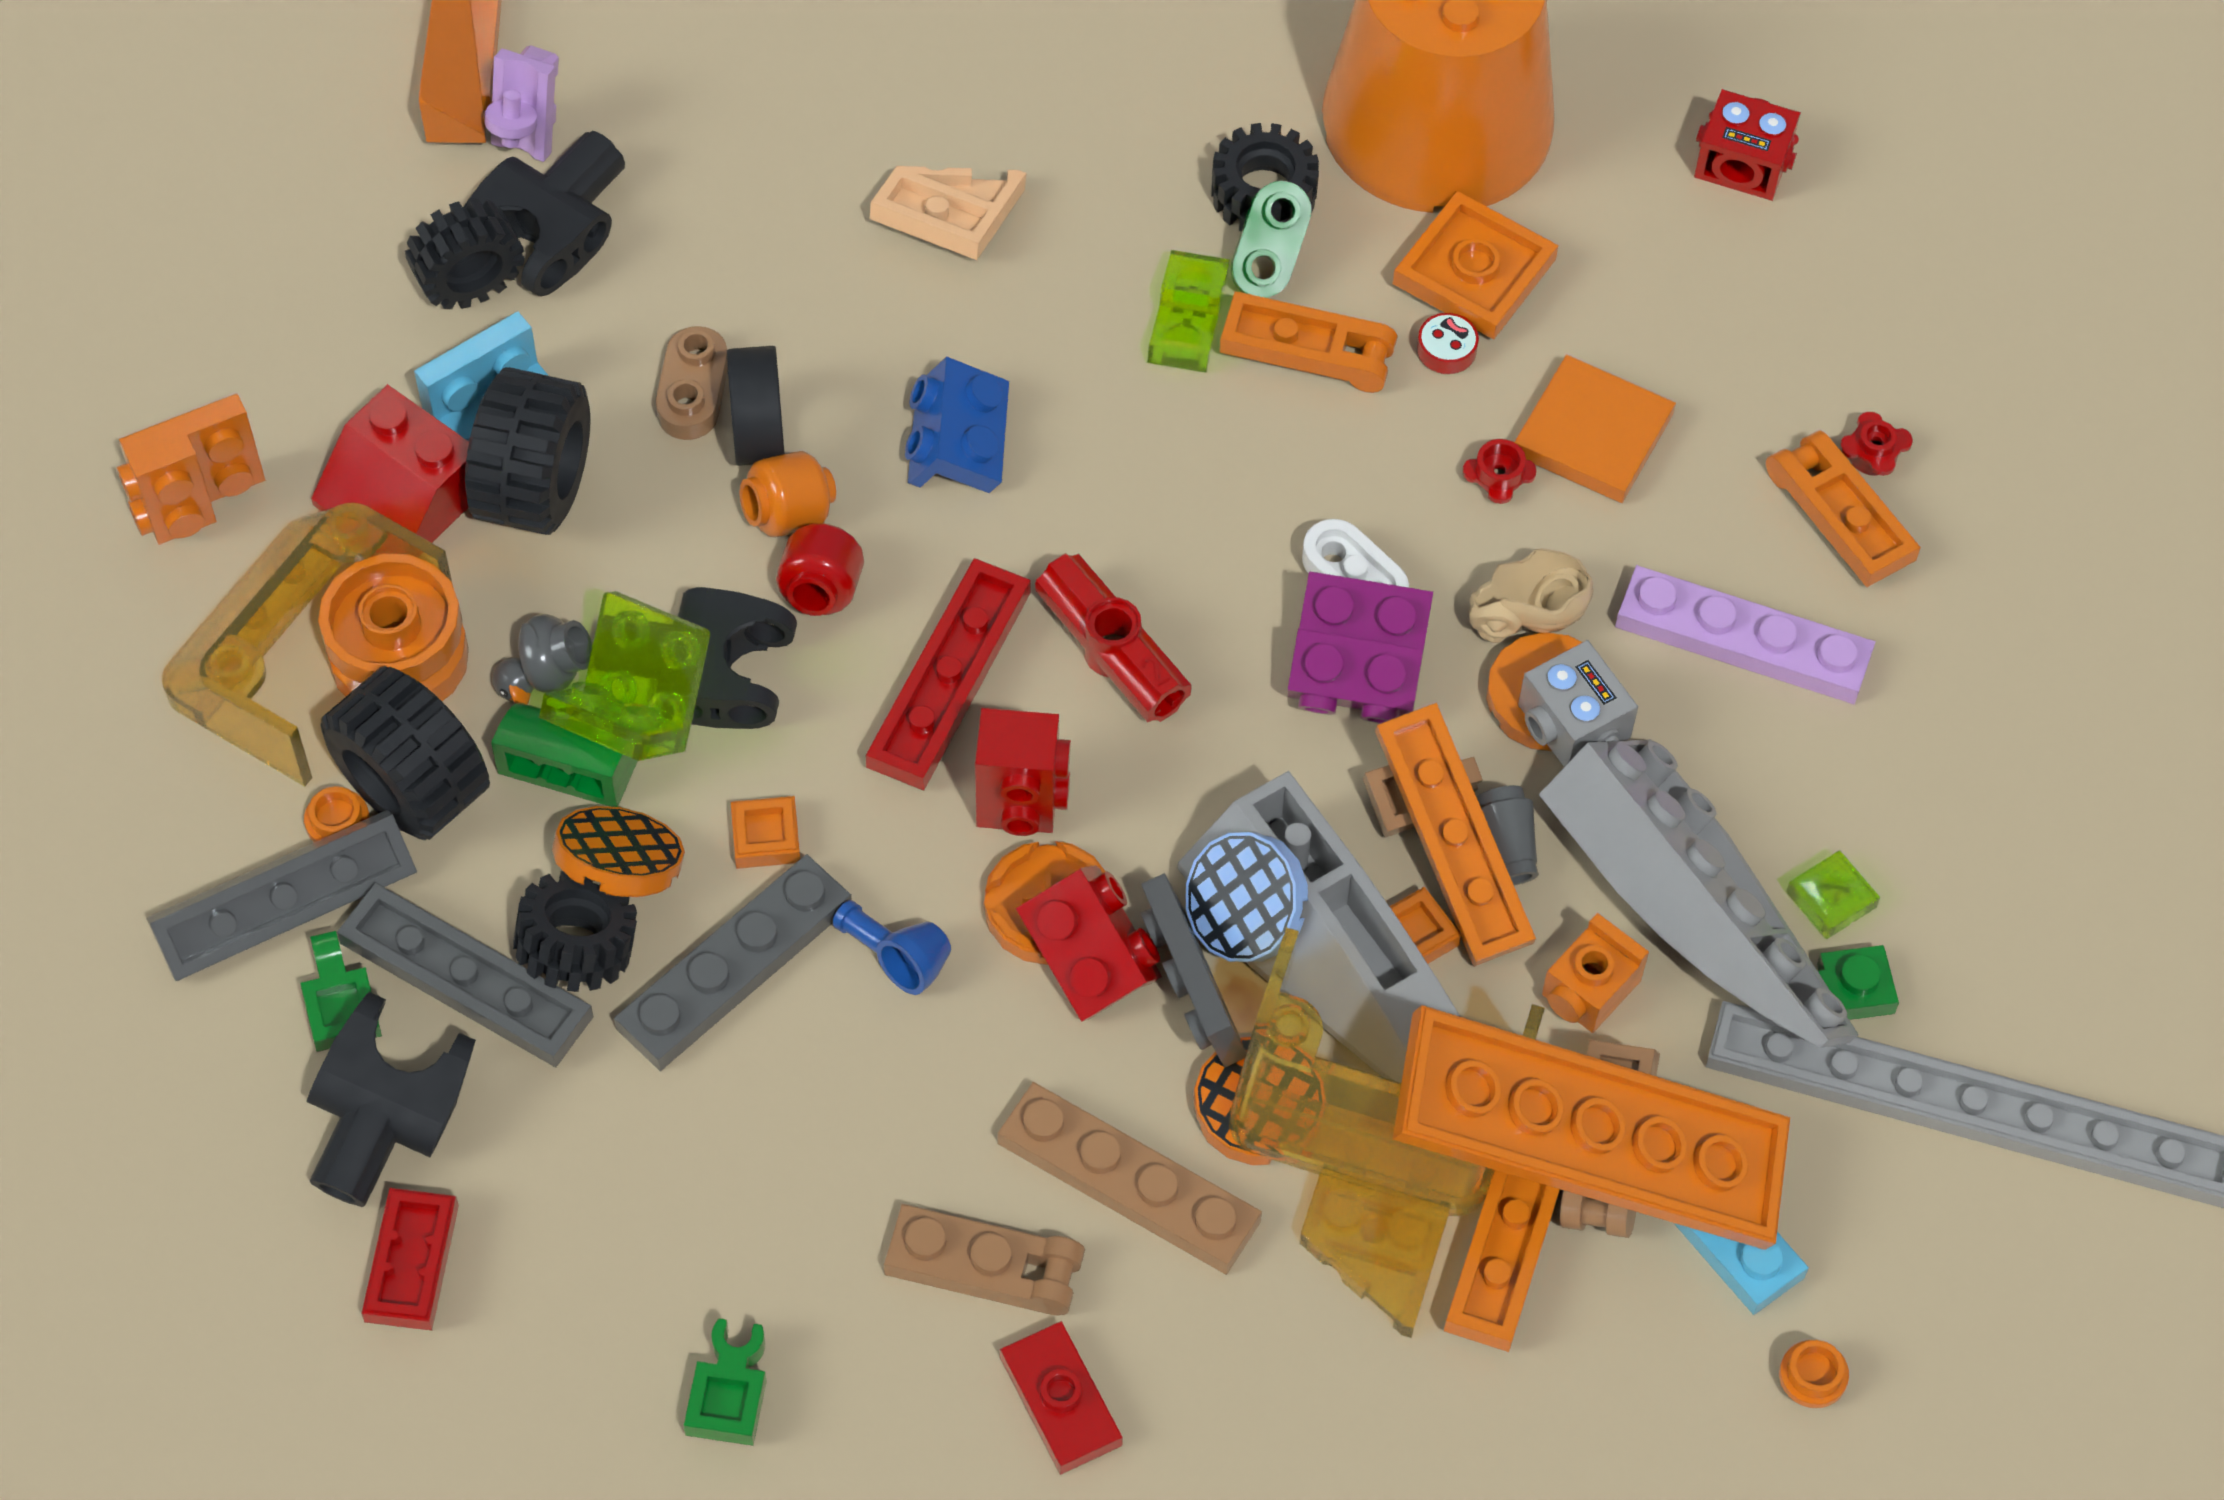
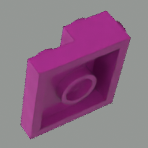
[1287,571,1433,724]

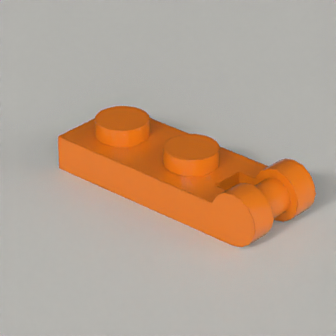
[1220,291,1398,393]
[1766,430,1921,587]

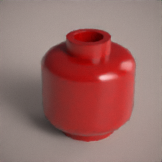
[776,523,864,616]

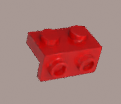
[1015,865,1162,1022]

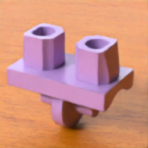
[485,45,559,162]

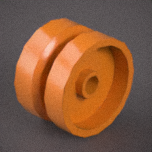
[318,553,469,701]

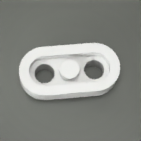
[1302,519,1409,587]

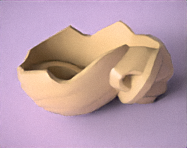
[1468,548,1594,643]

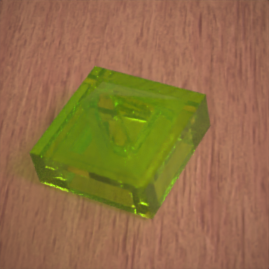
[1786,850,1880,940]

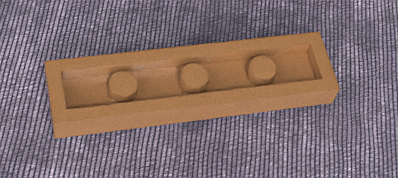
[998,1082,1262,1275]

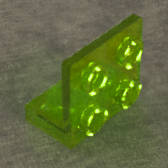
[539,591,710,761]

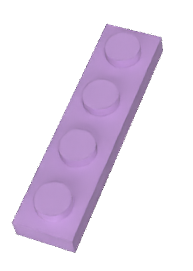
[1615,565,1876,705]

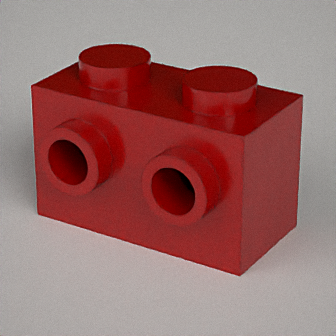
[975,708,1071,836]

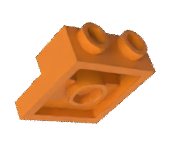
[116,393,266,545]

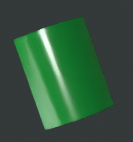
[491,702,645,807]

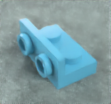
[414,311,549,441]

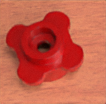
[1840,412,1913,476]
[1463,439,1537,504]

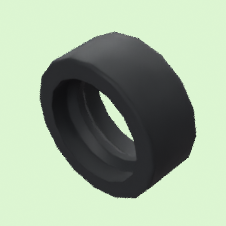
[727,345,785,466]

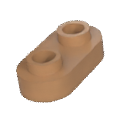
[656,326,728,440]

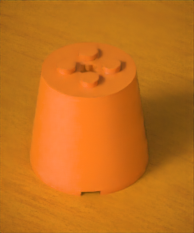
[1322,0,1555,213]

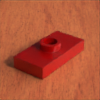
[361,1188,459,1331]
[1000,1321,1123,1475]

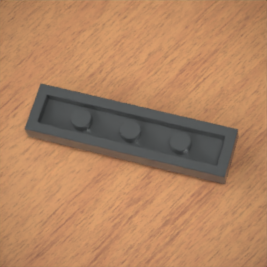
[146,810,417,981]
[614,854,852,1072]
[337,883,594,1068]

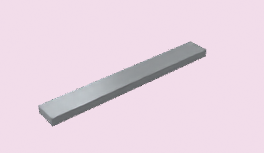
[1706,1001,2224,1208]

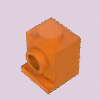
[1542,913,1649,1033]

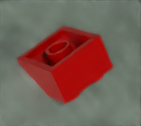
[311,384,469,557]

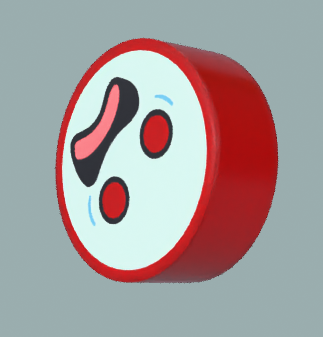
[1417,313,1479,374]

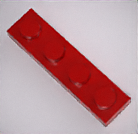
[865,558,1031,791]

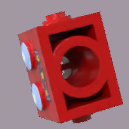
[1694,89,1801,201]

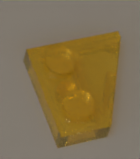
[1299,1174,1449,1338]

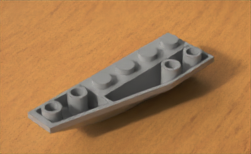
[1539,739,1859,1048]
[1178,771,1460,1092]

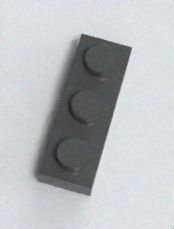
[1141,873,1249,1067]

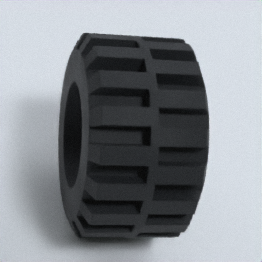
[465,367,591,535]
[320,666,490,841]

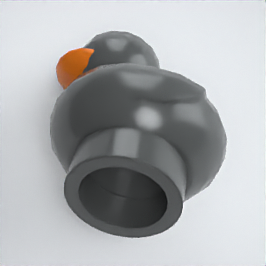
[492,614,593,704]

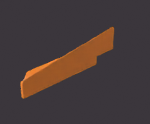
[419,0,502,143]

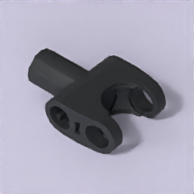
[463,130,625,297]
[598,587,797,729]
[306,992,476,1207]

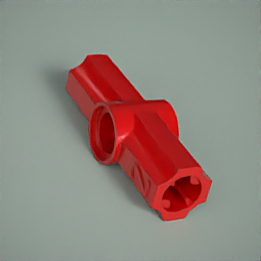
[1035,553,1192,723]

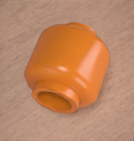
[739,451,836,538]

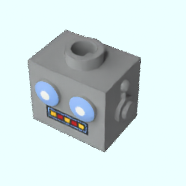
[1518,640,1638,767]

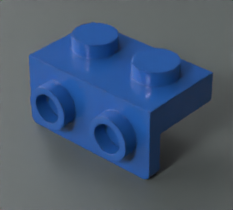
[905,356,1009,493]

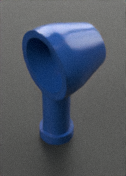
[833,900,951,995]

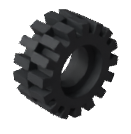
[1211,123,1319,232]
[405,199,525,309]
[513,871,637,992]

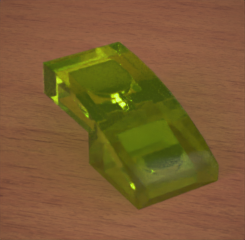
[1147,250,1230,373]

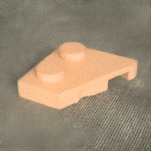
[870,166,1027,260]

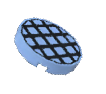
[1186,832,1308,962]

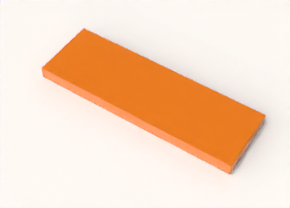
[1392,1005,1791,1250]

